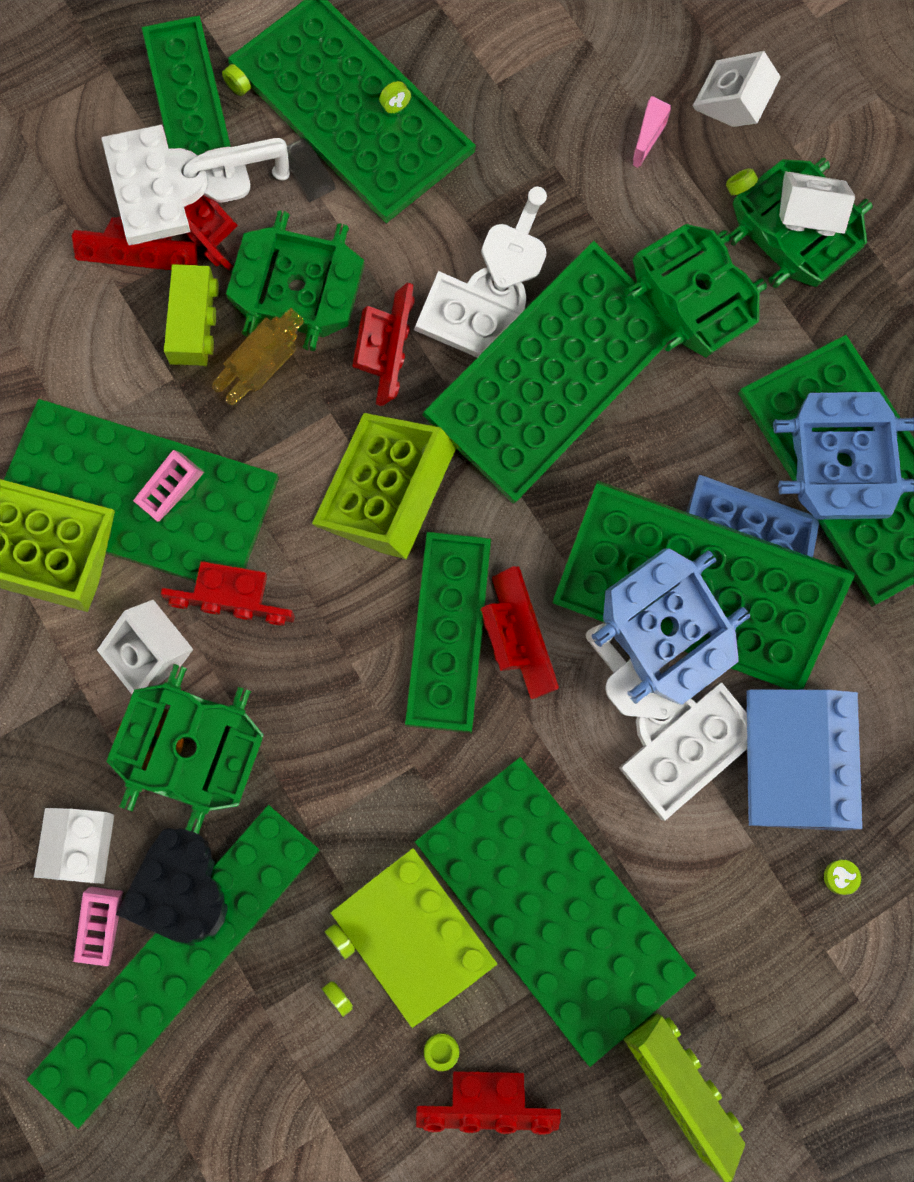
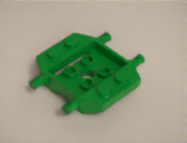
[729,157,873,288]
[226,210,365,351]
[624,224,767,358]
[106,664,264,834]

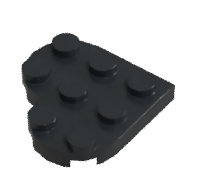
[116,828,228,946]

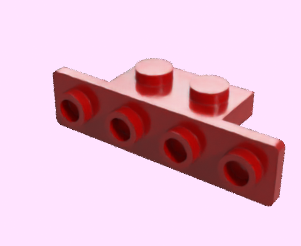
[184,195,238,271]
[71,216,198,270]
[352,282,415,406]
[160,561,295,626]
[481,566,559,699]
[416,1071,561,1135]

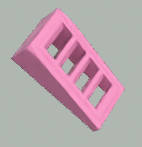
[633,96,671,168]
[133,450,204,522]
[73,887,123,966]

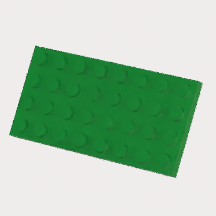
[228,0,476,224]
[422,241,674,504]
[738,335,914,607]
[4,399,279,582]
[552,480,855,690]
[415,757,696,1067]

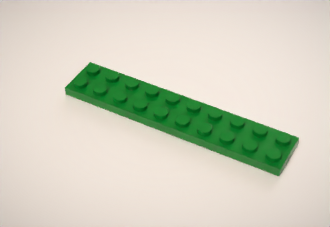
[26,805,320,1129]

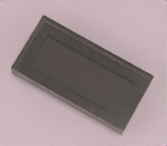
[287,138,336,203]

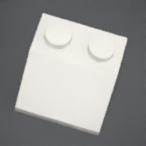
[693,51,780,127]
[779,171,855,236]
[97,600,193,694]
[34,808,114,884]

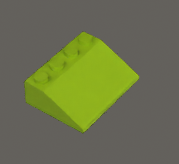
[312,413,456,559]
[0,479,115,612]
[331,848,497,1028]
[623,1013,745,1182]

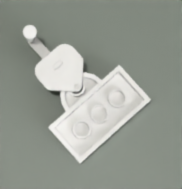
[101,125,290,246]
[414,186,547,358]
[586,623,747,821]

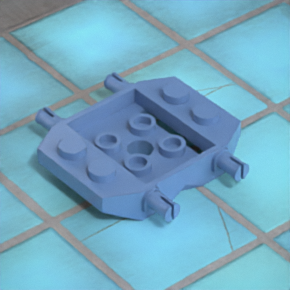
[773,392,914,519]
[592,548,750,705]

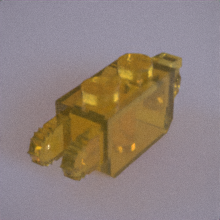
[212,308,304,405]

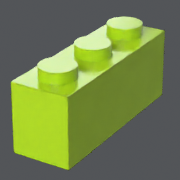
[164,264,219,366]

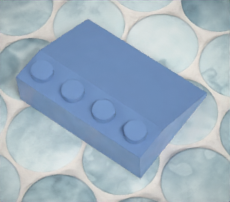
[686,475,819,557]
[746,690,862,831]

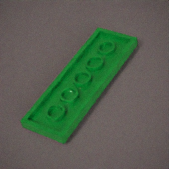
[142,15,231,156]
[405,532,491,733]

